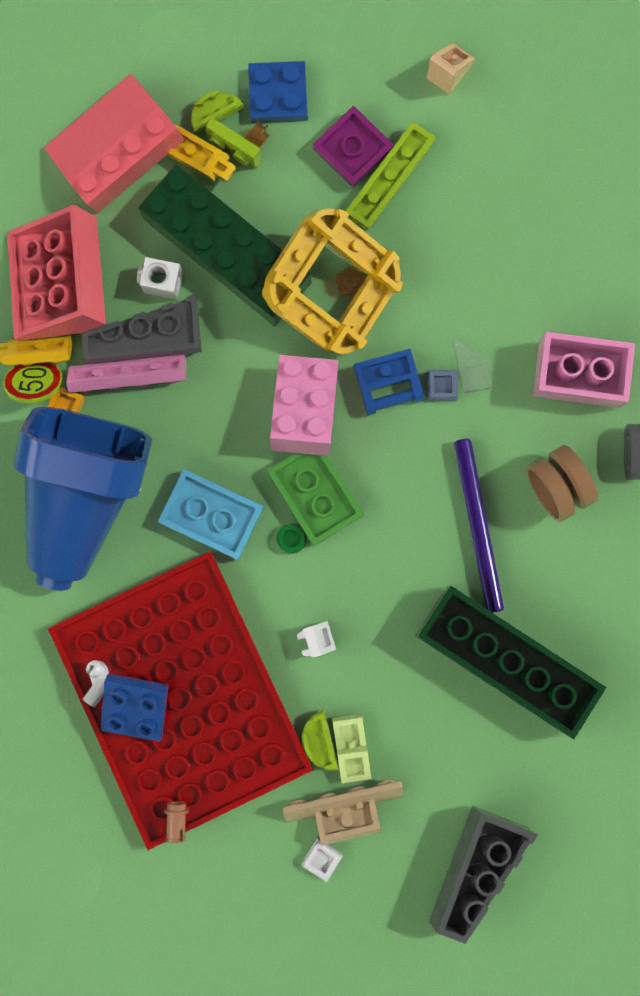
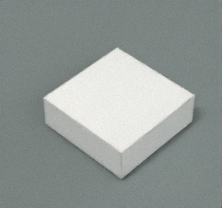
[301,837,343,882]

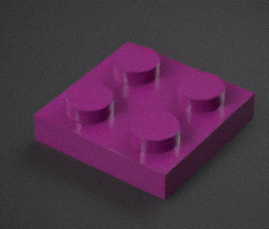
[312,106,394,188]

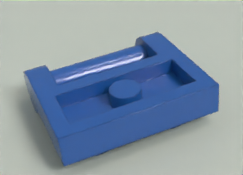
[354,349,424,416]

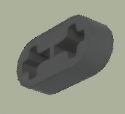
[624,424,640,480]

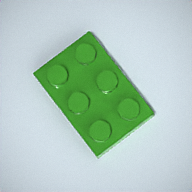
[267,453,364,546]

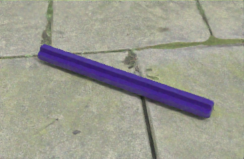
[454,438,504,613]

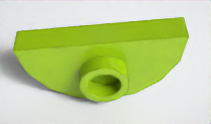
[190,90,244,135]
[302,710,339,770]

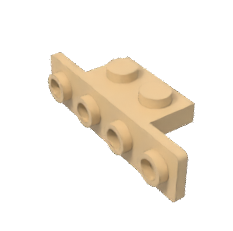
[282,780,404,846]

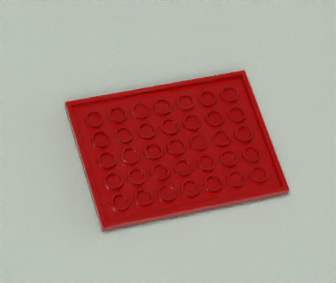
[47,551,313,851]

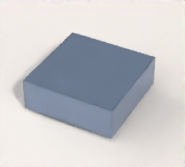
[427,370,458,401]

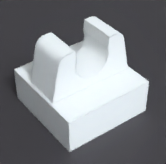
[297,621,336,658]

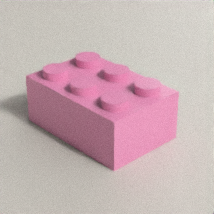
[533,332,635,408]
[270,355,339,456]

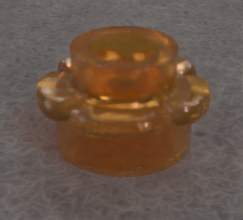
[245,121,270,148]
[336,267,364,295]

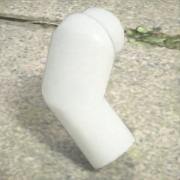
[83,660,109,707]

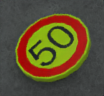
[3,362,63,404]

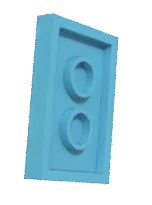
[158,468,264,560]

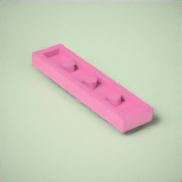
[66,354,187,393]

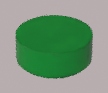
[277,524,307,554]

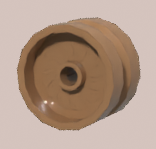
[526,445,598,523]

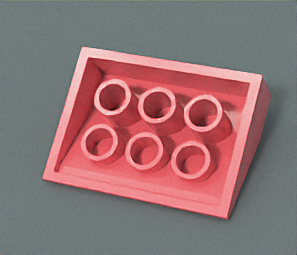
[44,73,185,214]
[7,204,106,341]

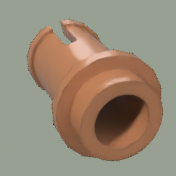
[164,801,189,843]

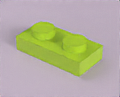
[206,117,262,169]

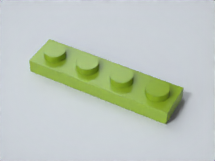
[346,121,436,231]

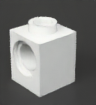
[137,257,184,300]

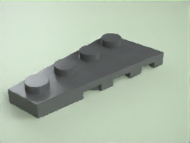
[82,294,202,364]

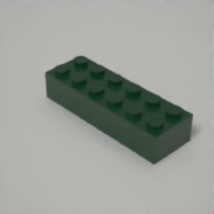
[138,164,312,327]
[415,585,607,739]

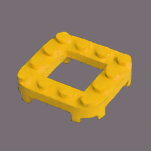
[262,208,403,354]

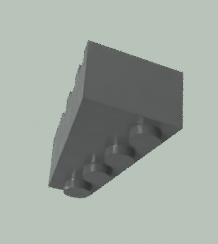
[429,805,538,944]

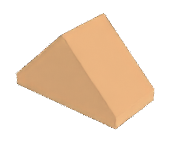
[427,43,475,94]

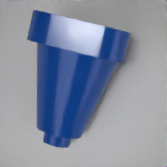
[13,407,152,591]

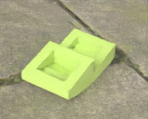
[332,714,372,784]

